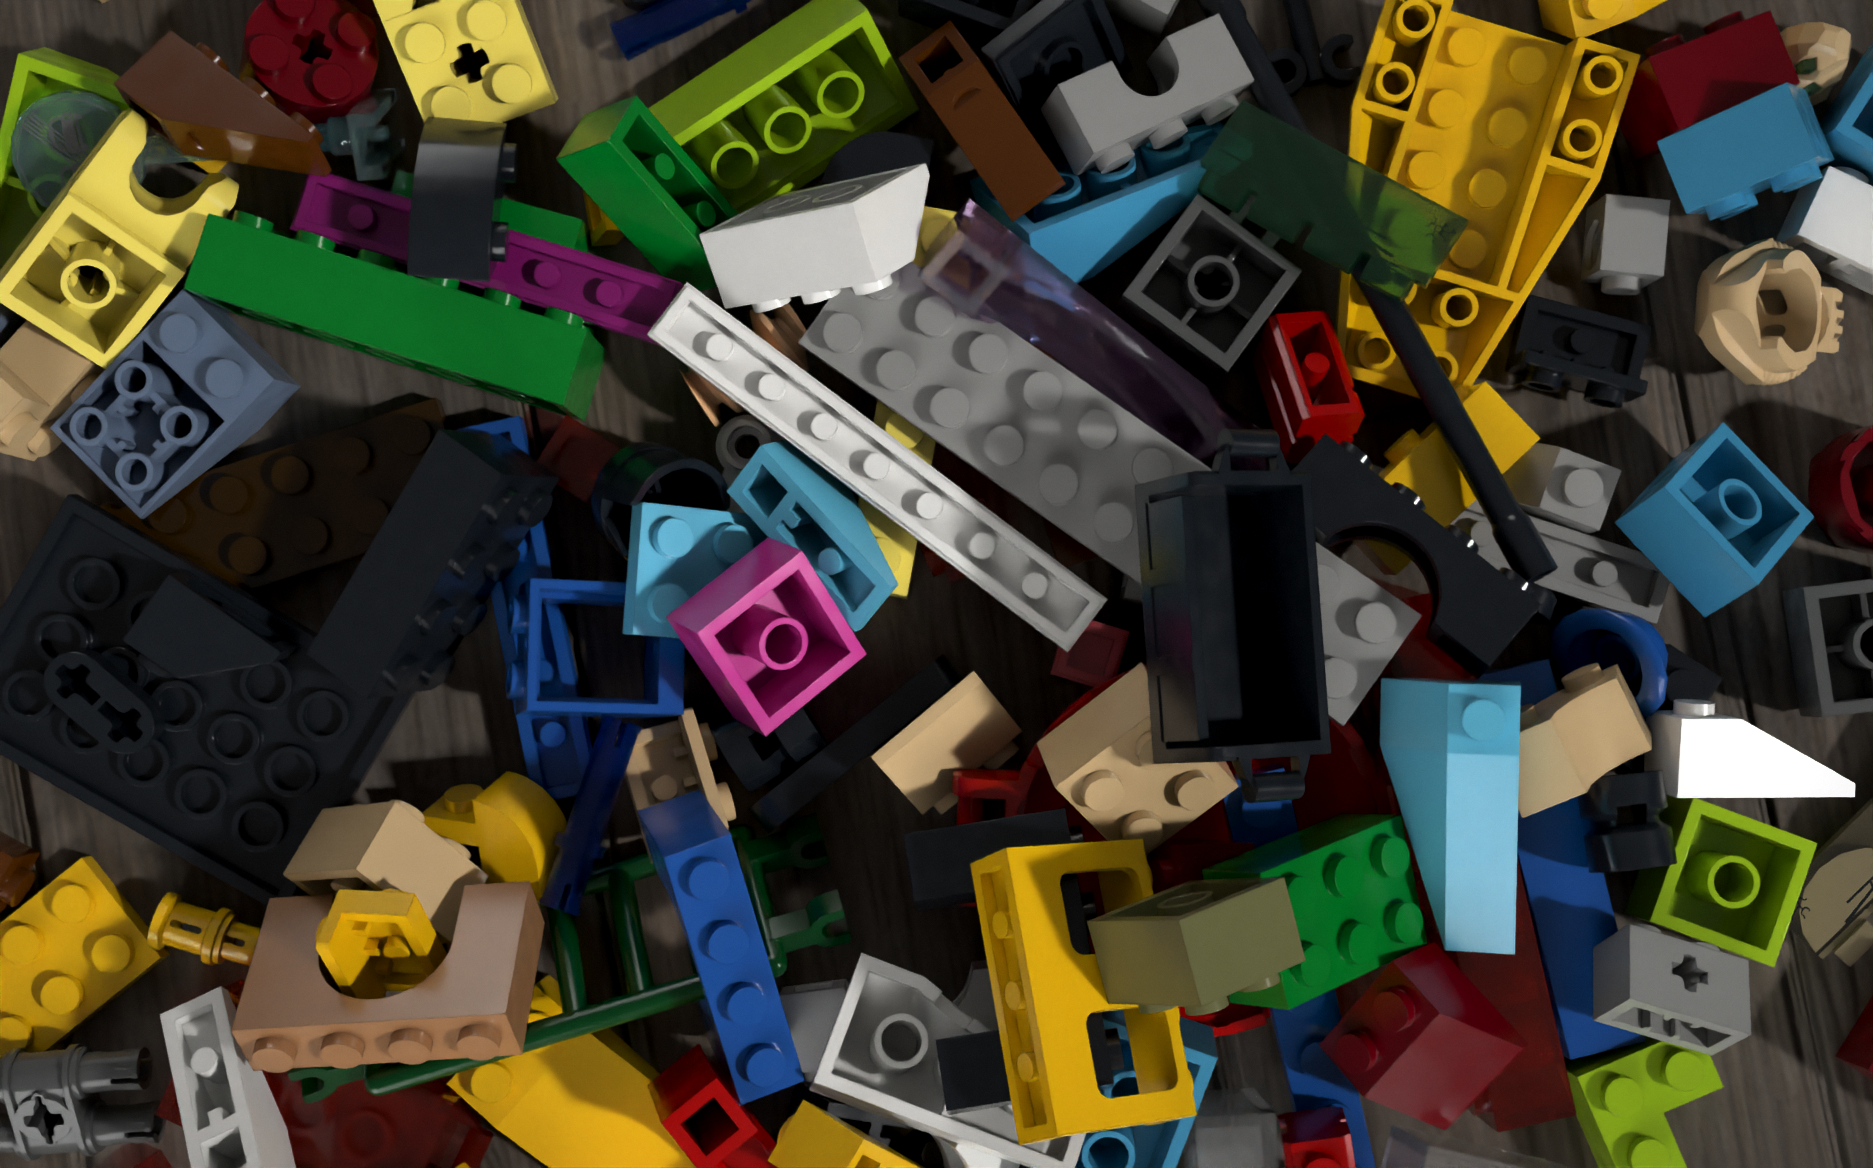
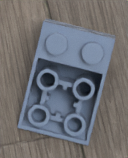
[50,289,301,519]

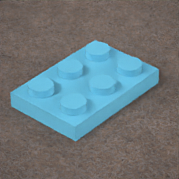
[622,502,768,639]

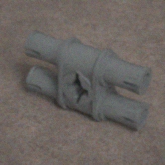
[0,1044,166,1161]

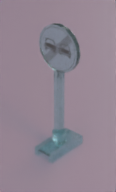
[11,88,406,208]

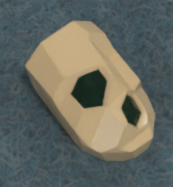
[1780,22,1852,106]

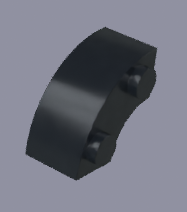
[407,116,518,282]

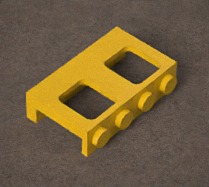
[970,839,1197,1145]

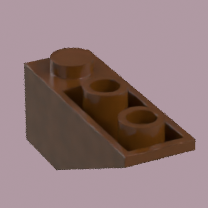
[898,20,1066,222]
[114,30,332,177]

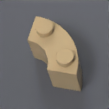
[1518,663,1652,818]

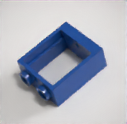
[505,578,685,719]

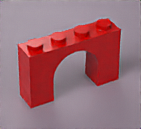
[647,1043,778,1168]

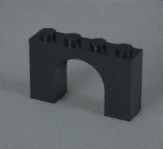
[904,808,1124,1115]

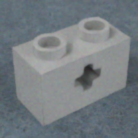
[1593,924,1751,1056]

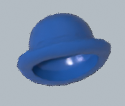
[1550,608,1668,718]

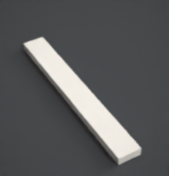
[647,282,1108,652]

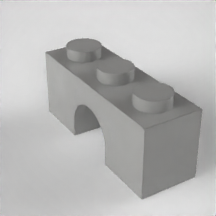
[1040,13,1254,176]

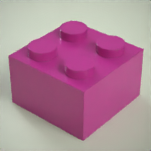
[666,537,867,737]

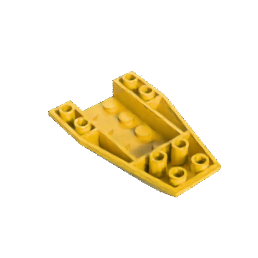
[1335,0,1641,399]

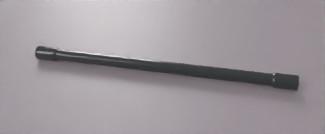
[1196,0,1558,584]

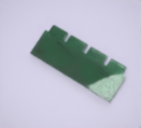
[1197,100,1468,303]

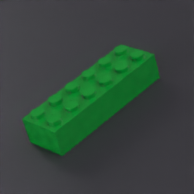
[184,210,607,422]

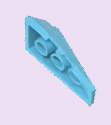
[1380,677,1521,955]

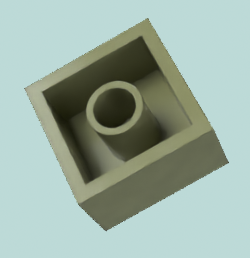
[1087,877,1306,1016]

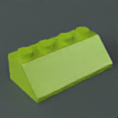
[648,0,919,214]

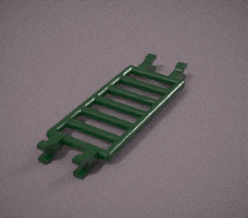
[287,812,852,1104]

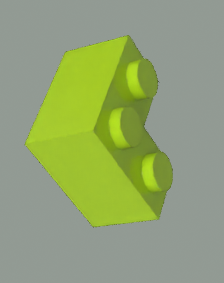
[1554,1036,1724,1168]

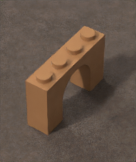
[231,881,545,1073]

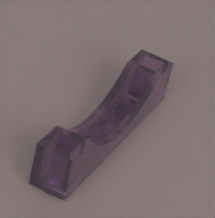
[917,198,1266,471]

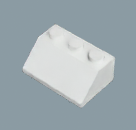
[699,163,930,313]

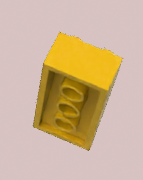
[447,974,697,1168]

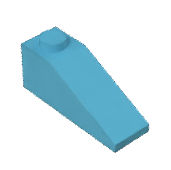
[726,440,898,632]

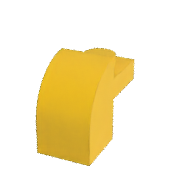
[422,771,574,902]

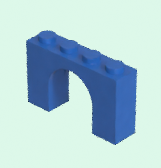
[637,789,805,1105]

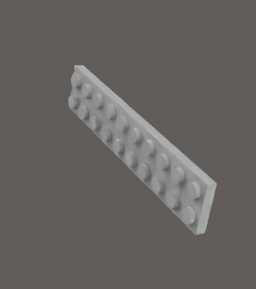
[798,262,1422,726]

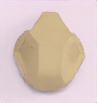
[1694,238,1844,386]

